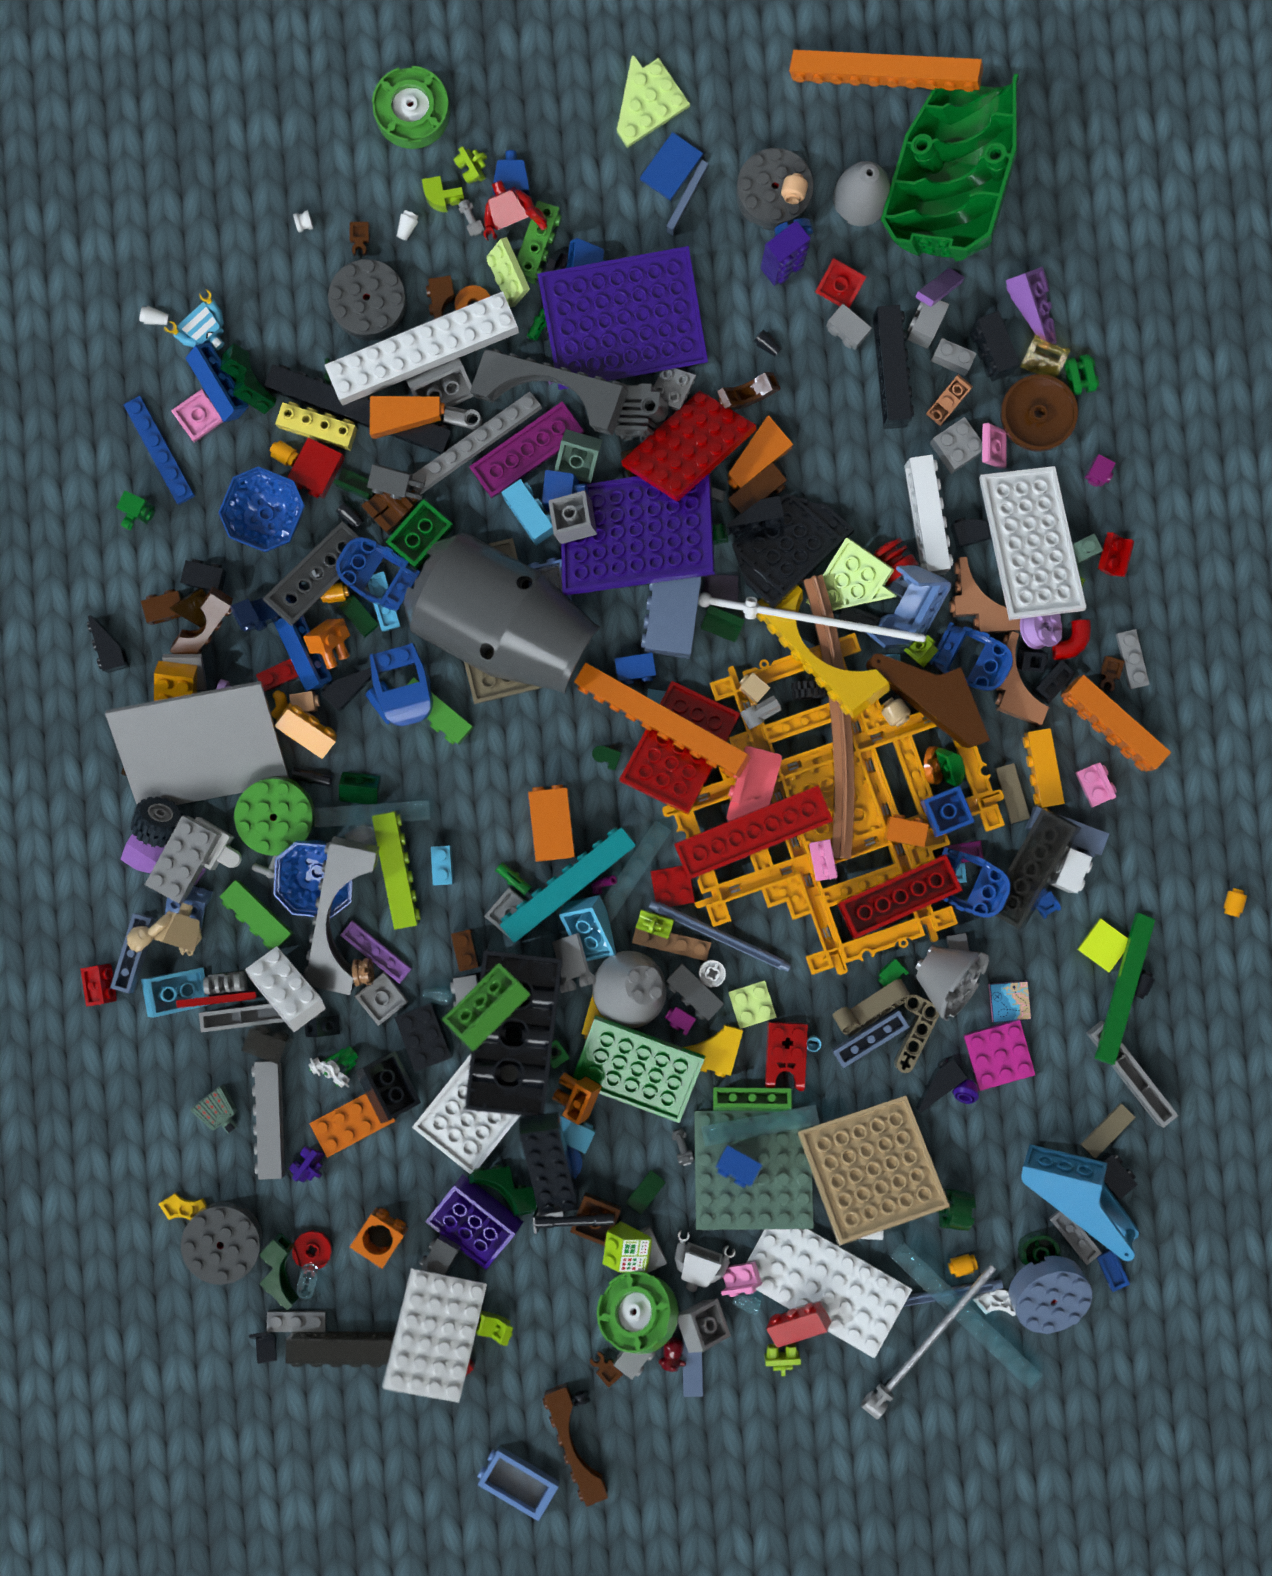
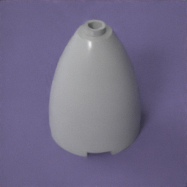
[833,161,891,226]

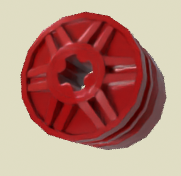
[873,537,919,587]

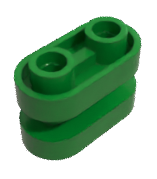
[1064,354,1099,396]

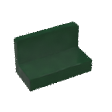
[333,468,375,501]
[701,605,745,643]
[339,772,381,805]

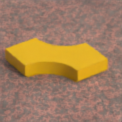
[159,1192,207,1220]

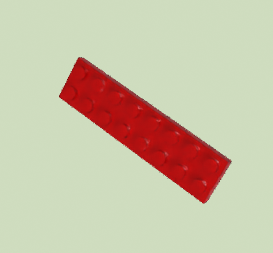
[674,785,833,880]

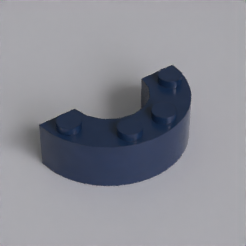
[230,583,305,632]

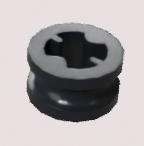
[571,1390,591,1406]

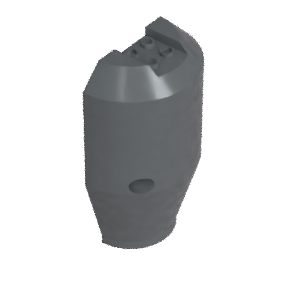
[404,532,601,694]

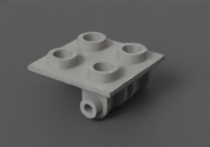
[654,368,696,411]

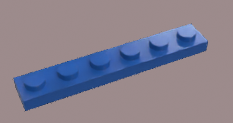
[124,396,195,505]

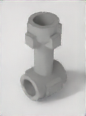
[458,200,484,236]

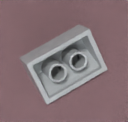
[406,358,474,409]

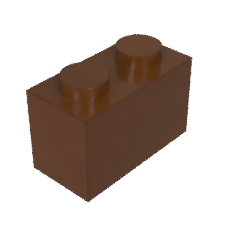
[141,589,183,625]
[451,929,480,972]

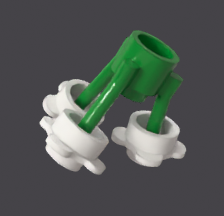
[308,1046,359,1088]

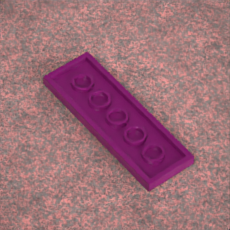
[469,401,585,499]

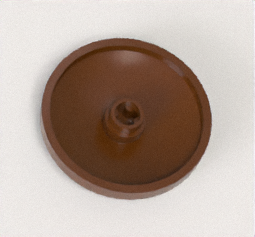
[1000,374,1078,452]

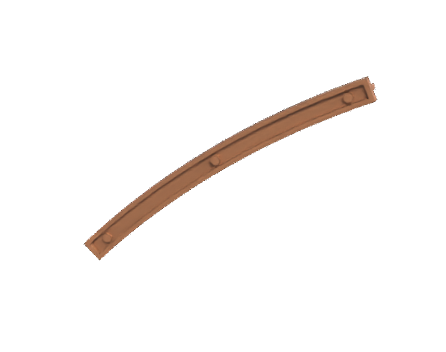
[803,575,854,859]

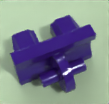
[289,1146,325,1183]

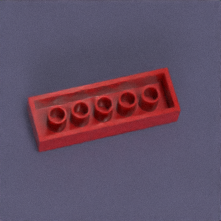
[837,854,962,938]

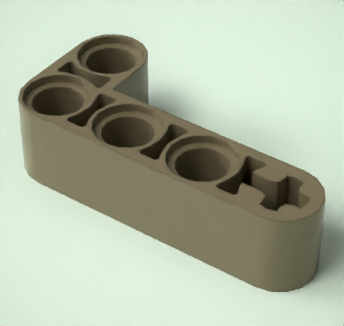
[832,979,911,1036]
[894,994,939,1073]

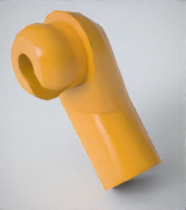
[271,690,288,720]

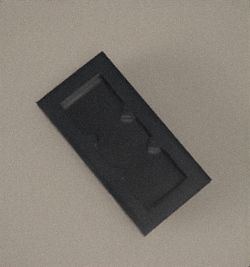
[838,606,880,634]

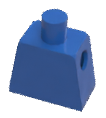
[493,150,530,196]
[566,238,609,268]
[541,470,588,512]

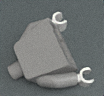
[675,1231,736,1292]

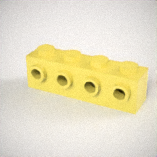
[275,402,358,451]

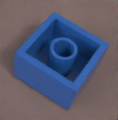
[920,786,974,837]
[715,1145,762,1188]

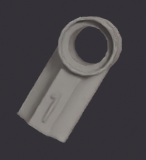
[443,406,483,431]
[740,696,782,730]

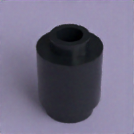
[1134,970,1155,1000]

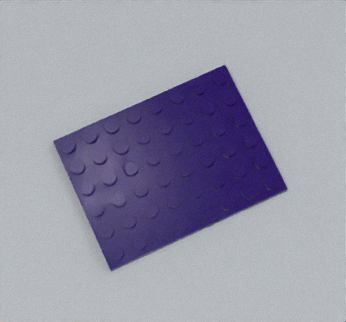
[537,246,708,390]
[561,473,715,596]

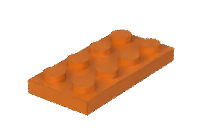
[309,1093,396,1158]

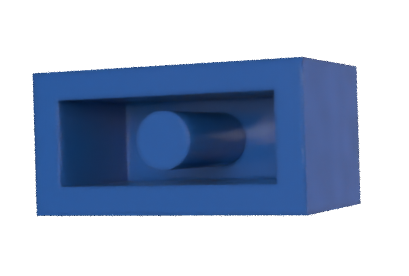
[615,652,656,685]

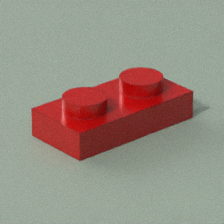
[256,659,299,692]

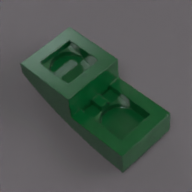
[339,595,379,637]
[625,1170,666,1215]

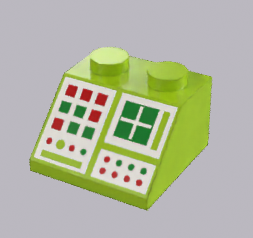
[603,1222,652,1272]

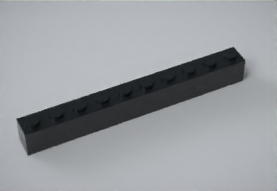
[264,364,453,455]

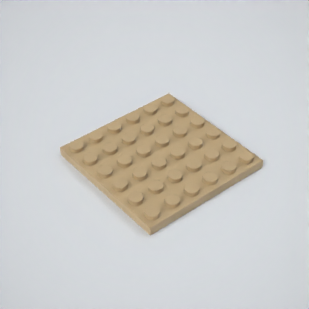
[798,1096,950,1246]

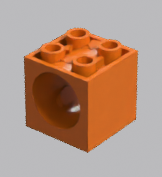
[350,1207,408,1268]

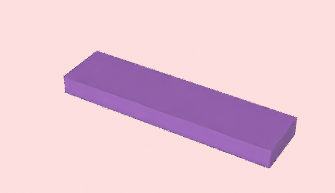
[915,268,965,307]
[340,920,412,984]

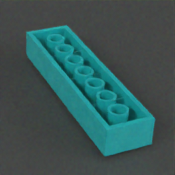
[500,827,636,943]

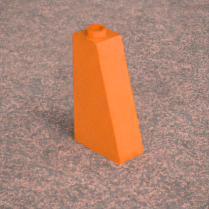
[370,396,445,439]
[728,416,793,490]

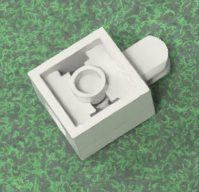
[195,817,242,870]

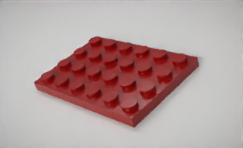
[621,391,756,502]
[619,681,741,815]

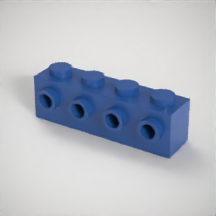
[186,342,249,422]
[274,616,333,692]

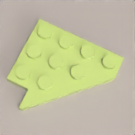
[617,55,690,148]
[806,538,897,611]

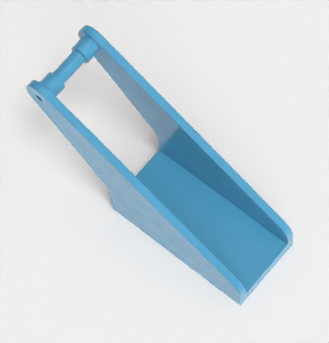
[1021,1144,1139,1261]

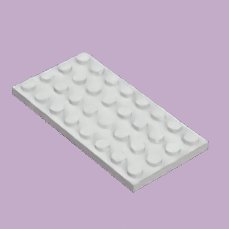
[979,466,1086,620]
[746,1229,912,1358]

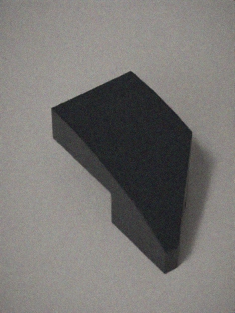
[546,246,569,272]

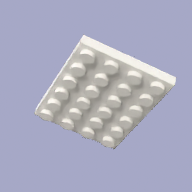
[412,1054,520,1174]
[382,1268,487,1403]

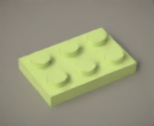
[486,237,530,308]

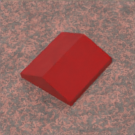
[815,258,867,308]

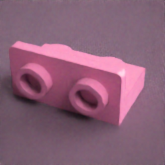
[1076,763,1117,807]
[809,839,837,881]
[721,1262,762,1297]

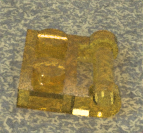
[1020,334,1070,378]

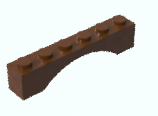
[542,1382,609,1507]

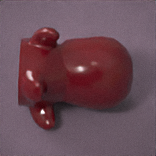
[659,1337,686,1372]

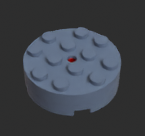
[1009,1256,1092,1334]

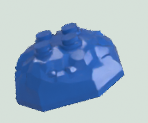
[218,467,305,553]
[274,840,353,919]

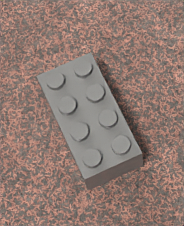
[145,816,222,903]

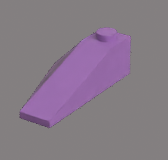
[1006,266,1057,348]
[120,833,206,885]

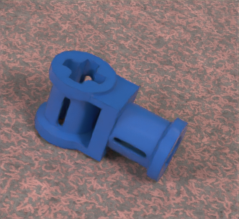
[1027,878,1061,919]

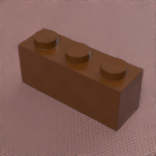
[727,462,787,516]

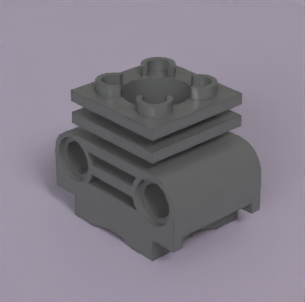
[614,383,669,441]

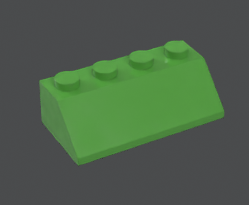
[442,963,530,1051]

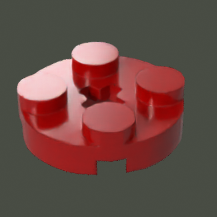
[292,1231,332,1271]

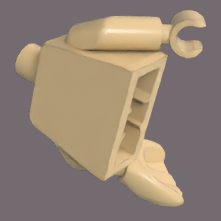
[127,903,202,956]

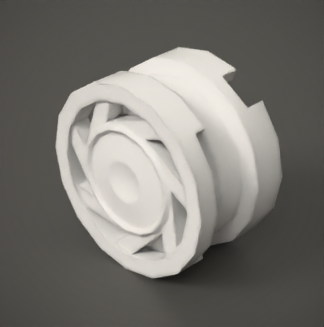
[699,960,726,987]

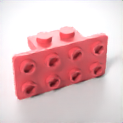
[726,746,782,821]

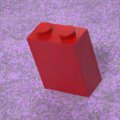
[287,437,345,498]

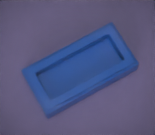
[1097,1249,1130,1292]

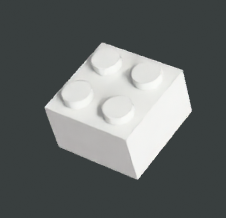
[1048,848,1093,893]

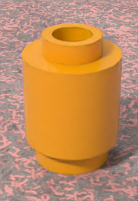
[269,440,299,467]
[321,582,349,604]
[1223,888,1247,917]
[948,1254,978,1278]

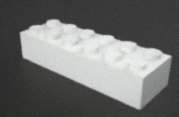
[904,454,953,575]

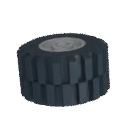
[131,796,184,848]

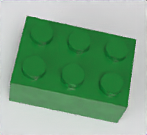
[386,499,454,570]

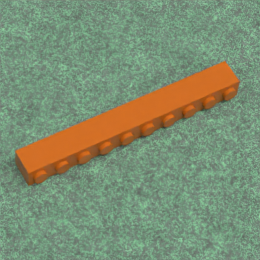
[789,50,984,92]
[574,663,751,778]

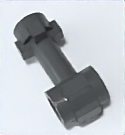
[672,1128,695,1166]

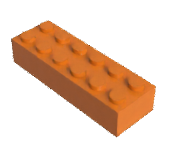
[1060,675,1171,772]

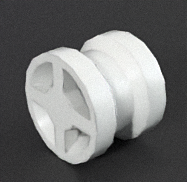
[293,210,314,233]

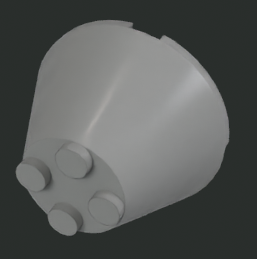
[915,945,989,1021]
[592,951,667,1028]

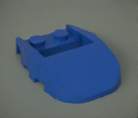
[336,537,420,612]
[929,622,1013,691]
[370,643,433,726]
[942,847,1011,918]

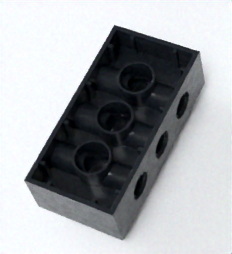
[464,950,562,1116]

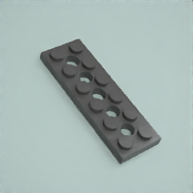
[263,521,359,626]

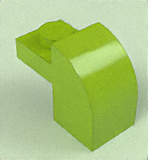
[422,176,464,212]
[476,1311,513,1346]

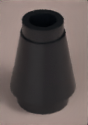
[754,329,782,357]
[336,501,364,529]

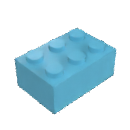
[501,479,554,546]

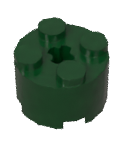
[937,1189,976,1231]
[1018,1231,1061,1266]

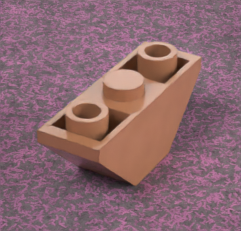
[926,374,973,426]

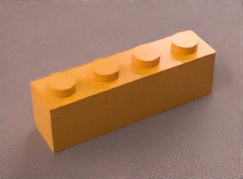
[1022,728,1065,808]

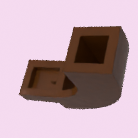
[717,372,781,411]

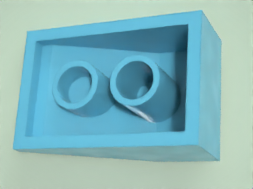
[559,895,616,961]
[141,967,210,1018]

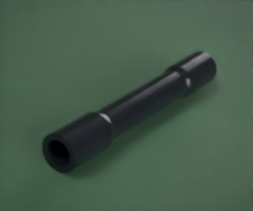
[535,1213,614,1229]

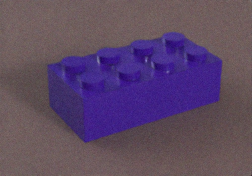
[760,220,811,286]

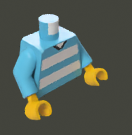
[164,289,225,351]

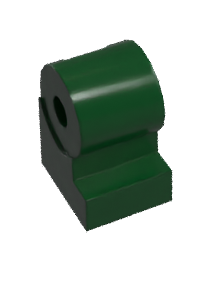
[713,524,728,545]
[592,745,621,771]

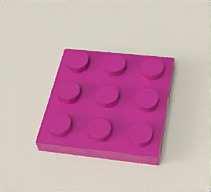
[963,1019,1035,1091]

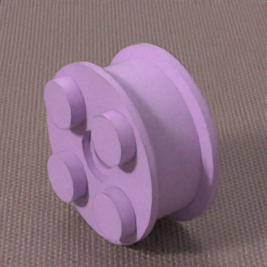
[1020,614,1062,649]

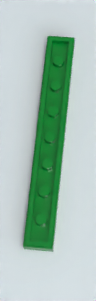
[1095,913,1155,1065]

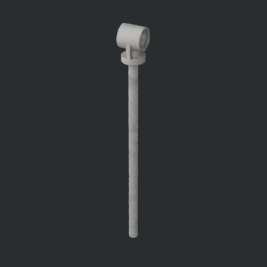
[861,1264,996,1419]

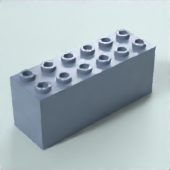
[641,576,701,659]

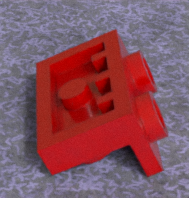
[1098,532,1135,577]
[80,964,117,1007]

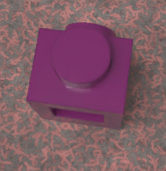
[665,1006,696,1035]

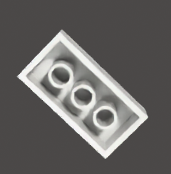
[245,946,326,1032]

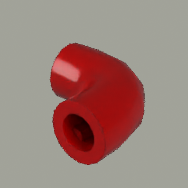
[1052,620,1091,660]

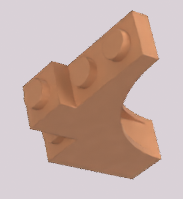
[949,557,1021,634]
[995,631,1049,726]

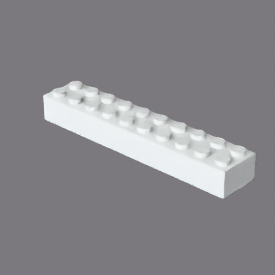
[325,291,519,406]

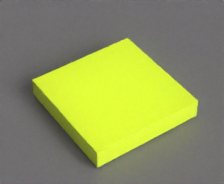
[1077,919,1128,973]

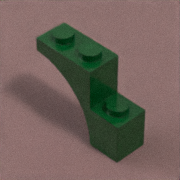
[220,343,277,414]
[468,1165,537,1217]
[259,1232,299,1310]

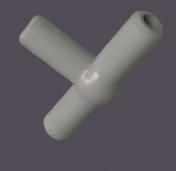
[252,856,277,878]

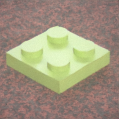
[728,980,777,1029]

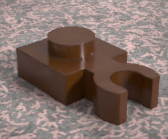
[349,222,370,256]
[1099,656,1125,692]
[589,1350,623,1388]

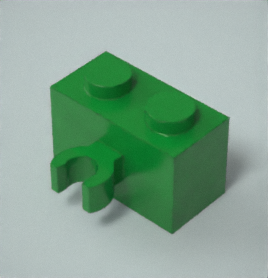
[116,490,155,531]

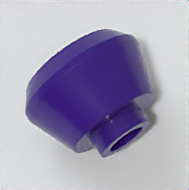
[953,1079,979,1104]

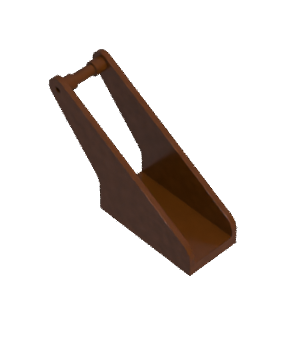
[866,654,990,748]

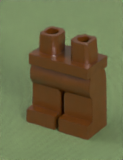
[361,490,420,535]

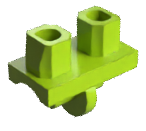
[454,146,487,184]
[636,909,674,939]
[764,1343,801,1376]

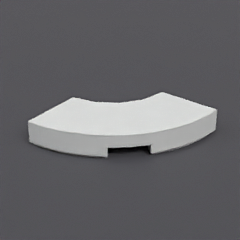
[972,1289,1016,1316]

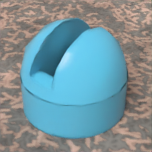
[807,1035,821,1052]

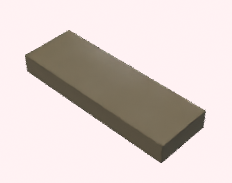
[995,763,1030,824]
[1080,1103,1135,1159]

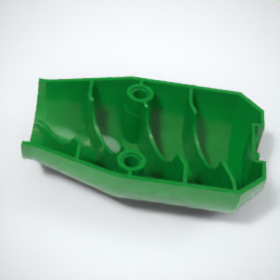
[881,74,1019,262]

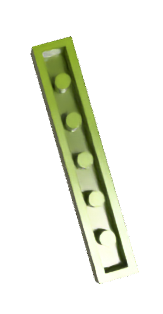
[372,811,421,930]

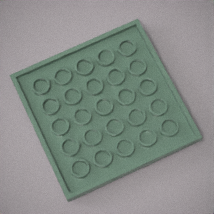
[694,1110,813,1230]

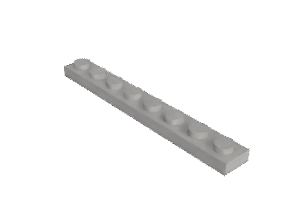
[411,392,542,494]

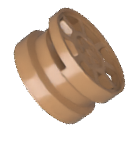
[352,958,374,986]

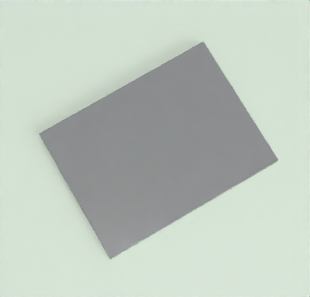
[105,681,290,805]

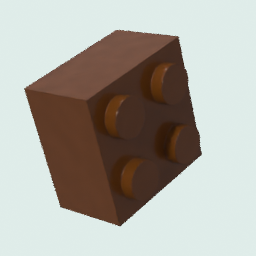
[570,1192,621,1246]

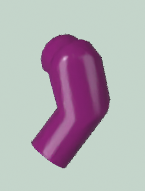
[591,875,617,895]

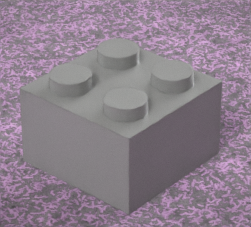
[907,300,949,349]
[930,417,982,474]
[549,490,597,544]
[678,1299,731,1353]

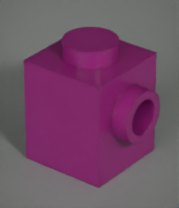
[1084,454,1116,487]

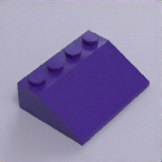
[425,1174,523,1270]

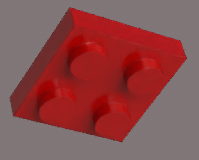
[650,866,695,907]

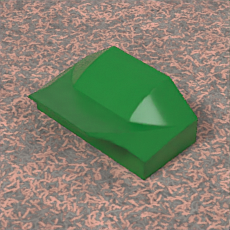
[935,747,965,787]

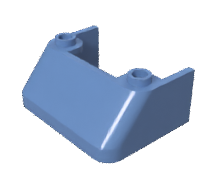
[866,565,951,648]

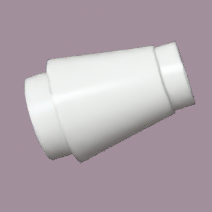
[397,210,419,241]
[140,305,169,325]

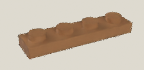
[632,928,711,961]

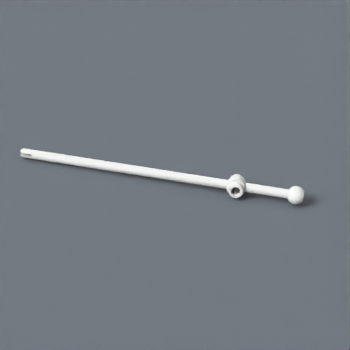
[698,592,926,642]

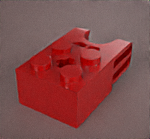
[765,1021,808,1091]

